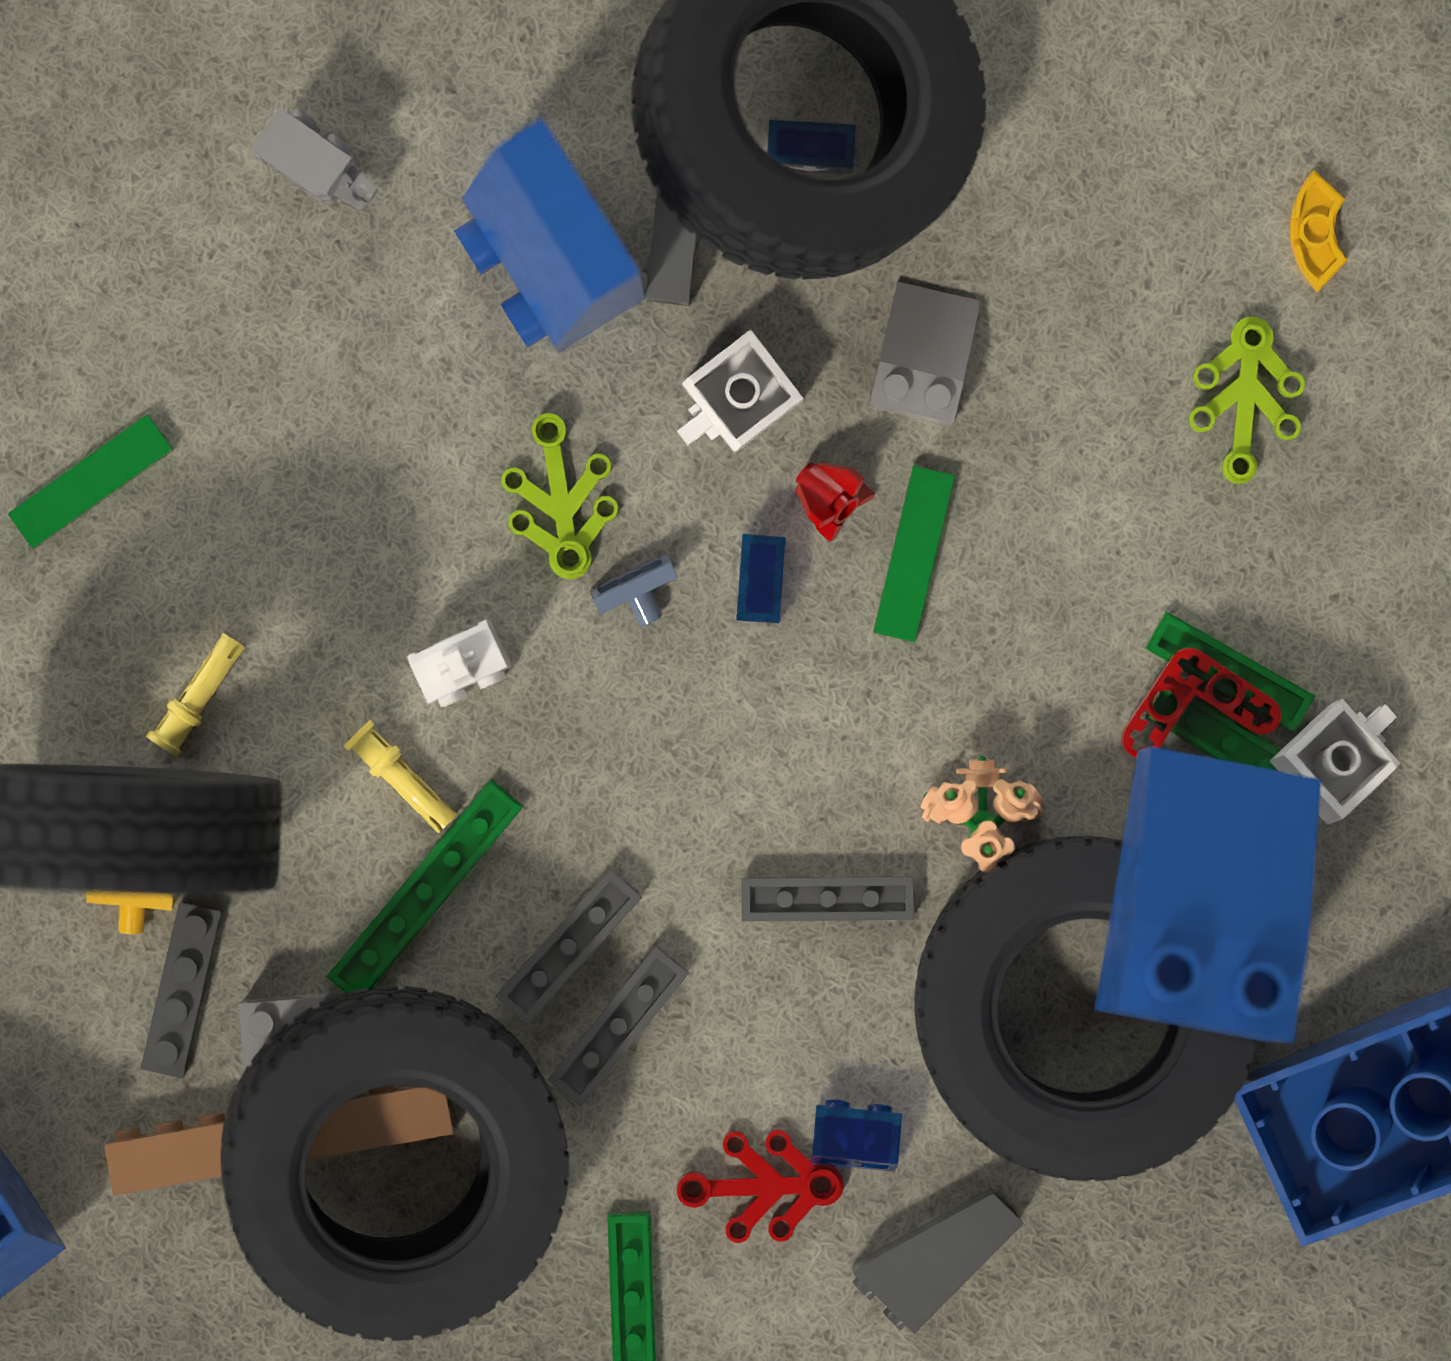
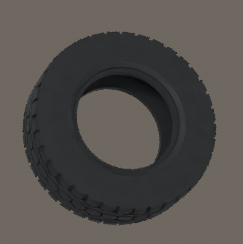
[631,0,986,280]
[0,764,282,895]
[914,836,1257,1182]
[220,986,569,1341]

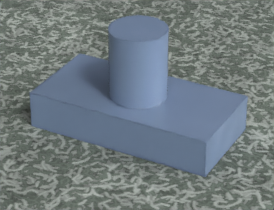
[590,553,678,626]

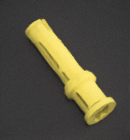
[146,632,246,757]
[343,720,457,833]

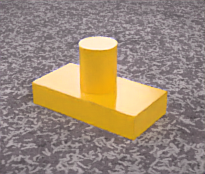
[86,893,179,934]

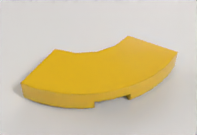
[1289,170,1348,292]

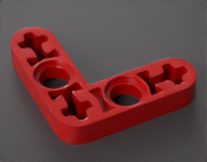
[1121,648,1281,758]

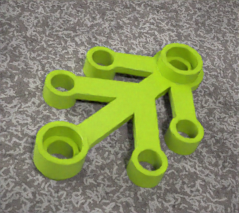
[1188,317,1305,484]
[501,413,619,580]

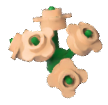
[921,756,1045,873]

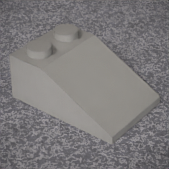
[868,281,981,426]

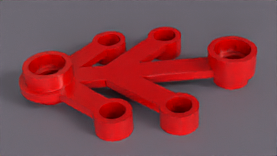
[677,1129,844,1243]

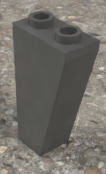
[646,186,698,306]
[852,1188,1024,1334]

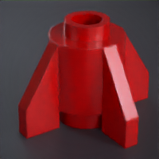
[795,461,875,542]

